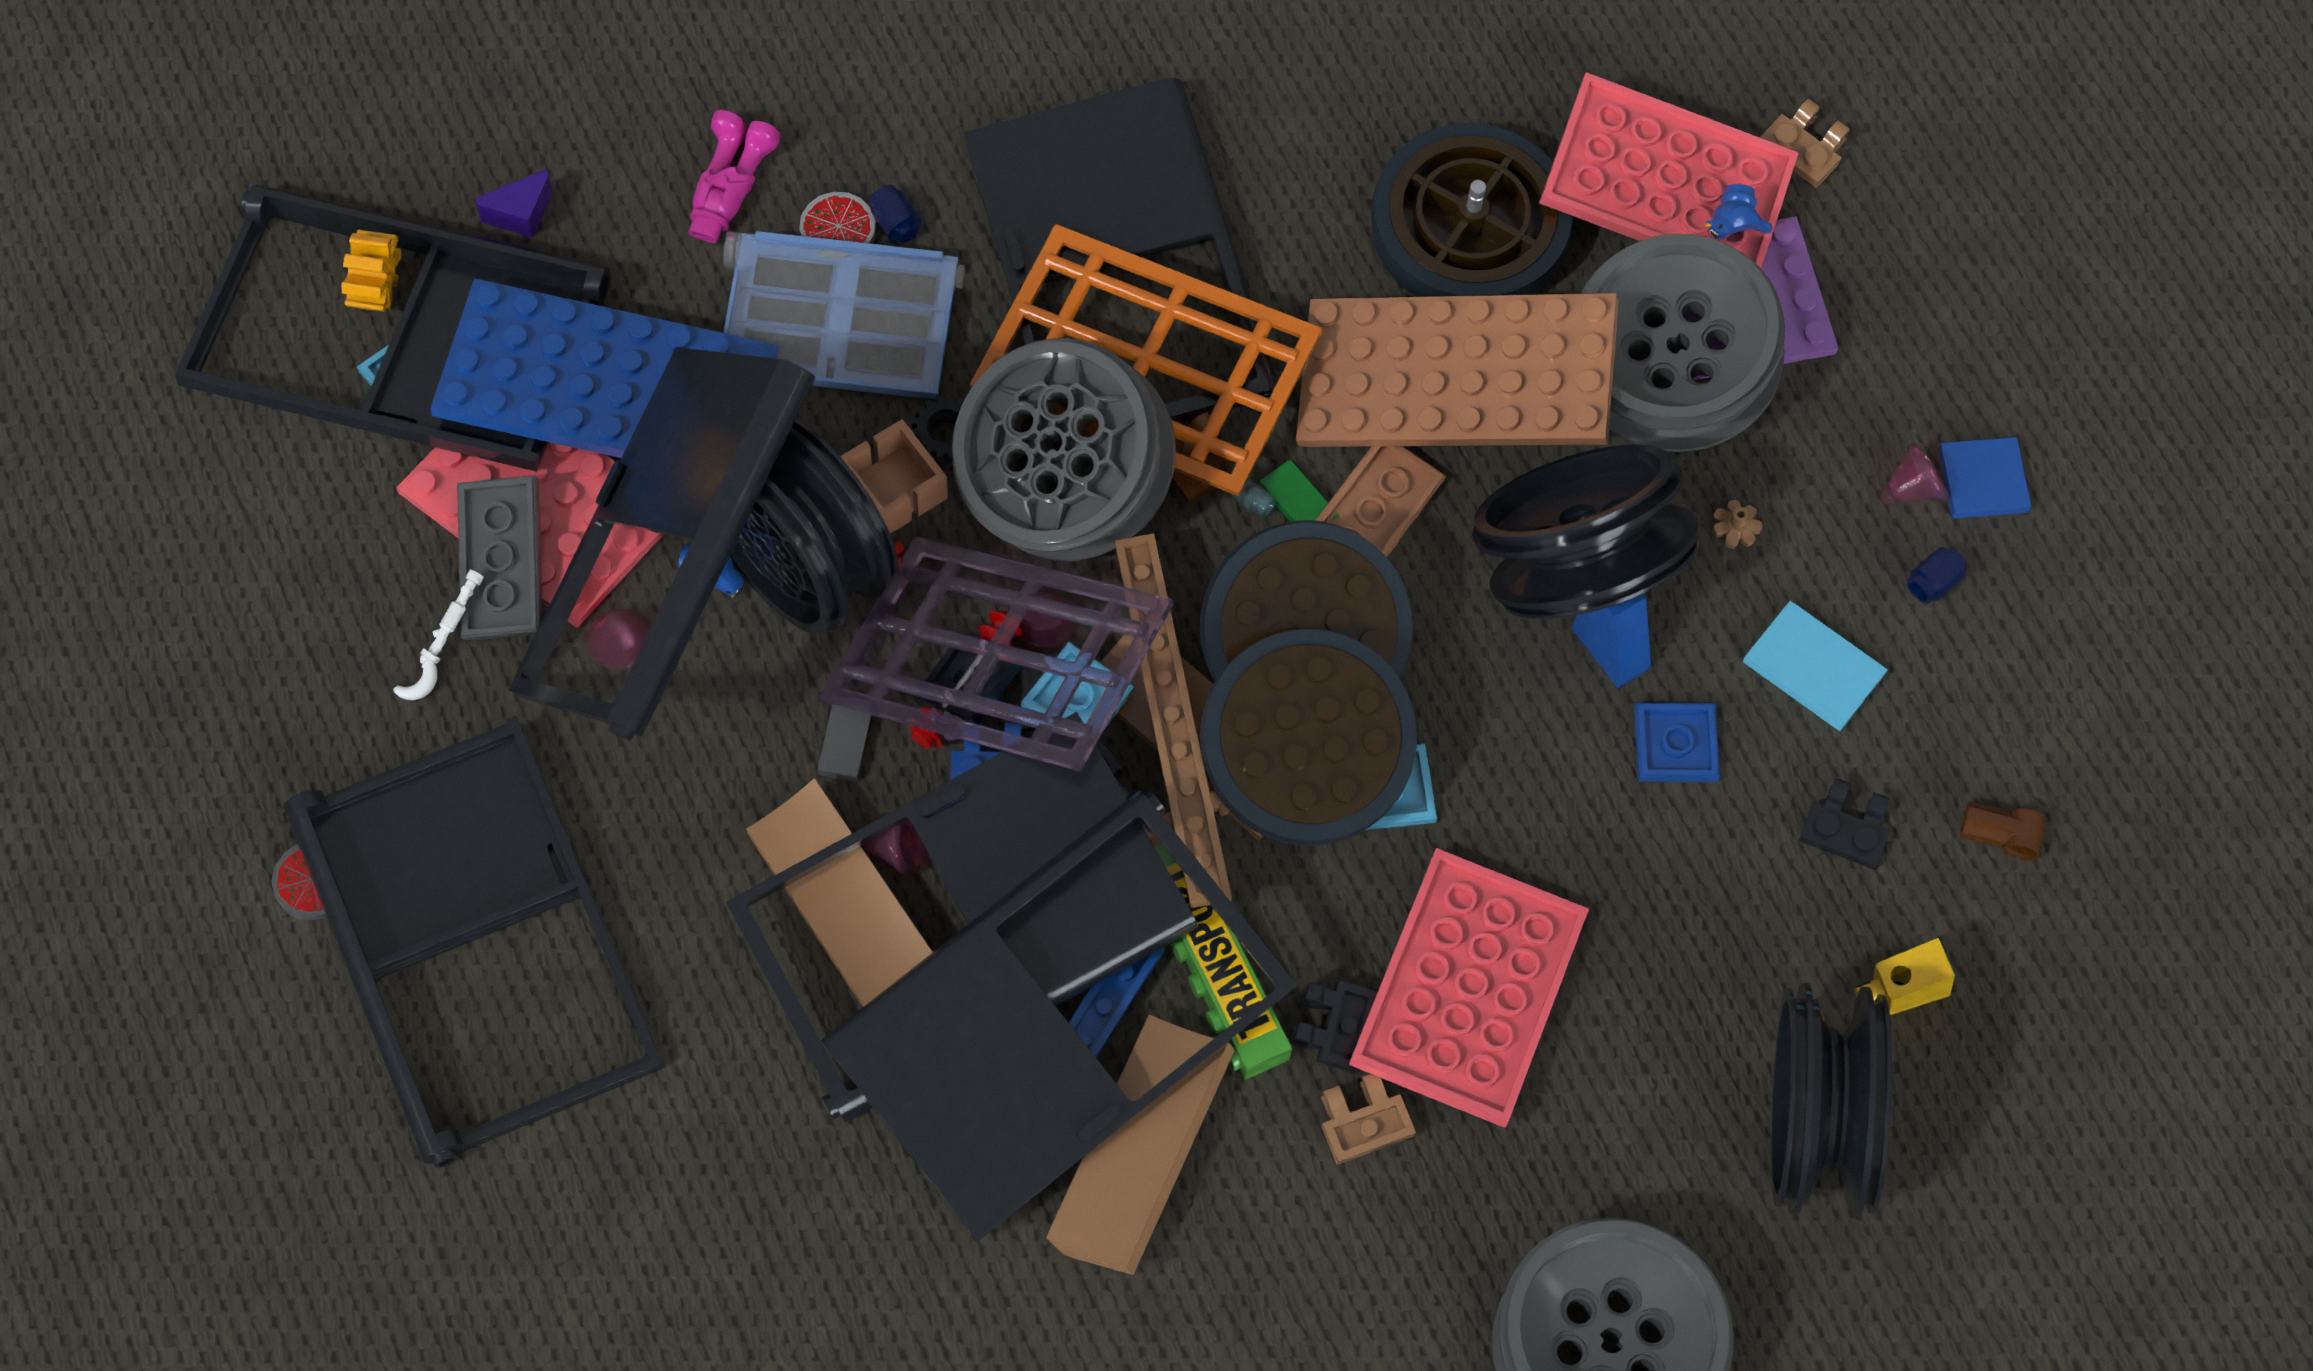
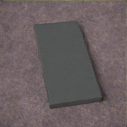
[457,475,543,640]

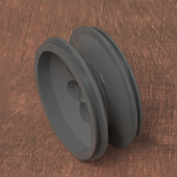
[1581,234,1785,452]
[952,338,1176,562]
[1492,1218,1734,1371]

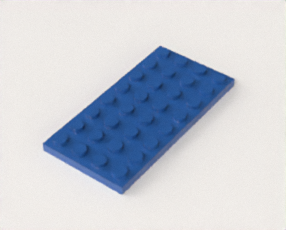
[431,278,779,458]

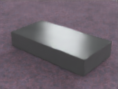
[817,696,874,782]

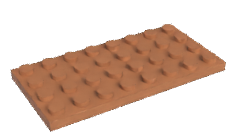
[1296,293,1619,447]

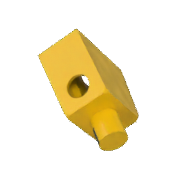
[1854,938,1955,1015]

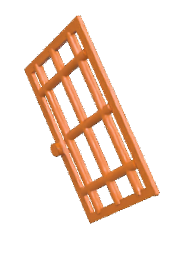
[970,224,1323,496]

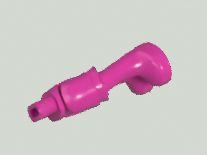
[688,110,781,243]

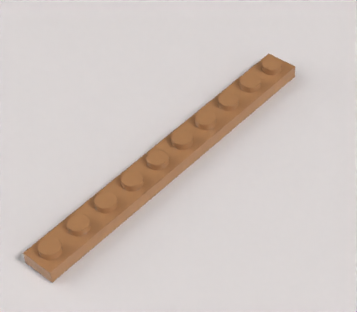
[1115,533,1232,908]

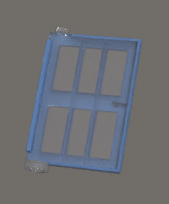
[723,231,965,400]

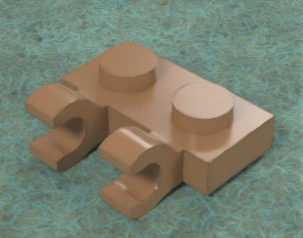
[1760,99,1850,188]
[1321,1074,1416,1165]

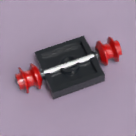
[909,610,1023,749]

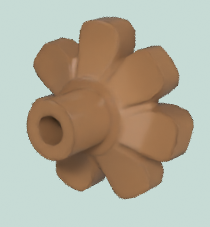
[1712,500,1762,549]

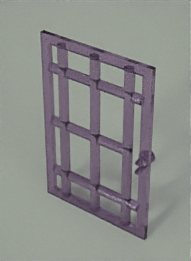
[820,536,1174,772]

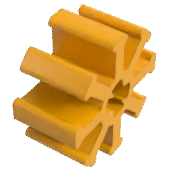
[342,230,401,312]

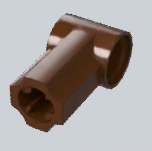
[1960,801,2046,861]

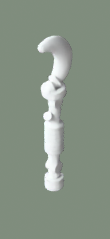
[393,569,484,700]

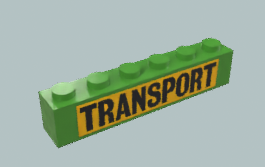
[1155,844,1292,1080]

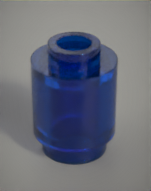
[869,185,922,243]
[1907,547,1966,604]

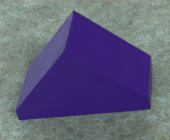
[475,169,553,238]

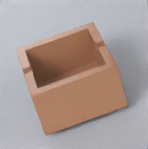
[840,419,948,534]

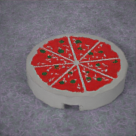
[799,192,876,260]

